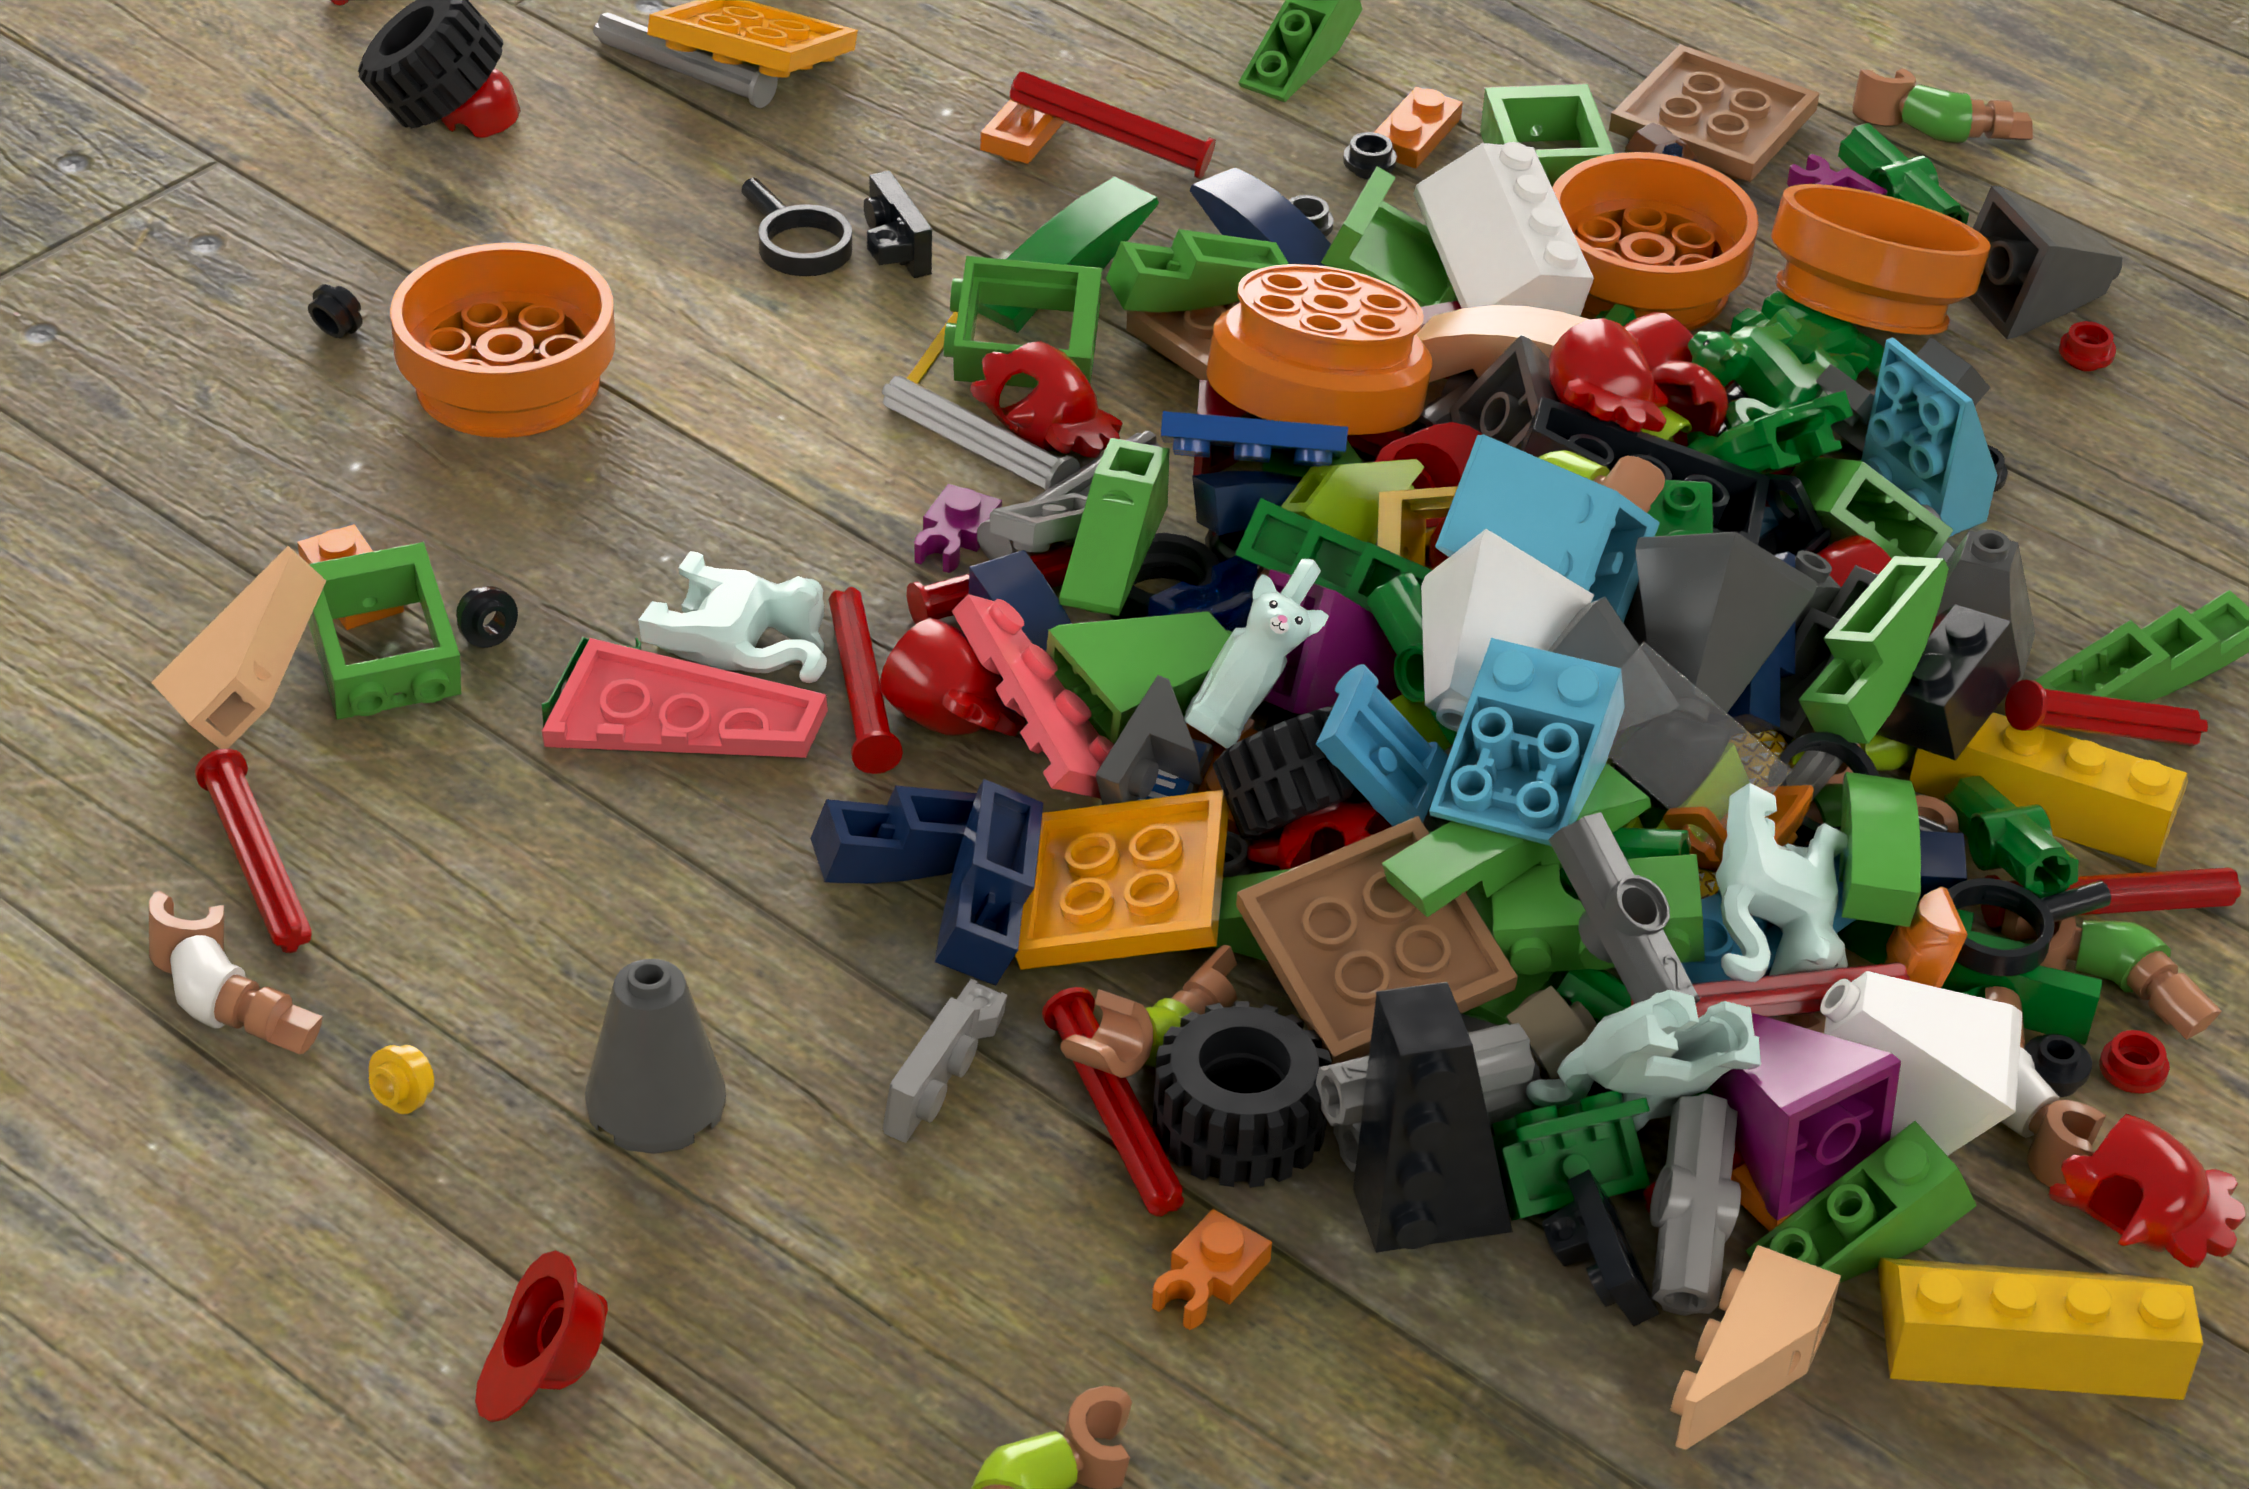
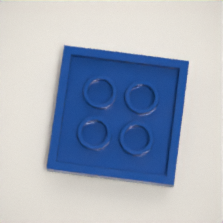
[1161,411,1348,467]

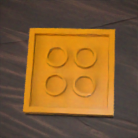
[647,0,858,78]
[1015,789,1229,970]

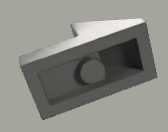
[1096,675,1202,805]

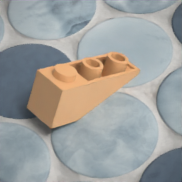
[151,546,326,749]
[1670,1245,1841,1450]

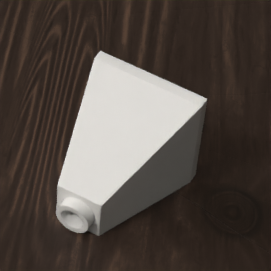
[1421,529,1594,732]
[1820,971,2023,1156]

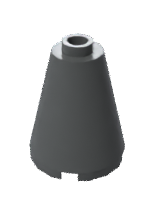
[585,959,726,1154]

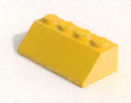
[1910,712,2188,868]
[1878,1258,2203,1400]

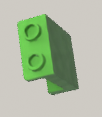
[1321,166,1458,307]

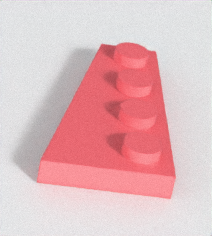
[952,594,1114,799]
[542,638,828,758]

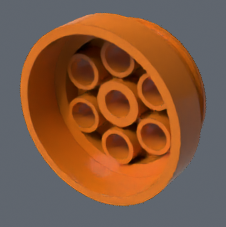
[1552,152,1758,331]
[1771,184,1991,335]
[390,243,616,438]
[1206,264,1432,435]

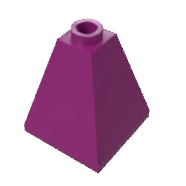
[1264,569,1402,715]
[1710,1013,1901,1221]

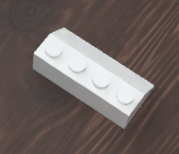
[1413,142,1594,317]

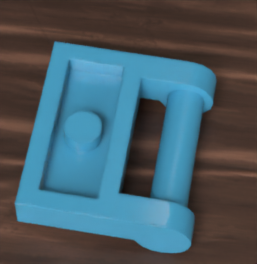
[1316,664,1449,826]

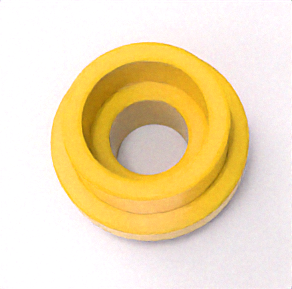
[369,1045,435,1114]

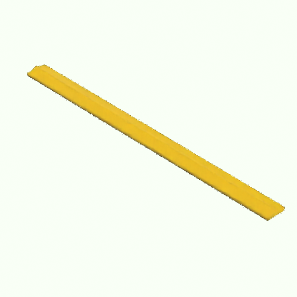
[906,312,958,384]

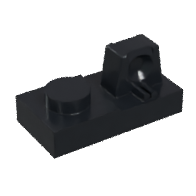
[863,170,932,278]
[1542,1169,1660,1327]

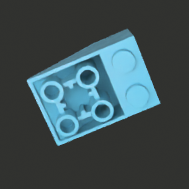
[1861,337,1997,537]
[1435,434,1660,623]
[1429,638,1625,846]

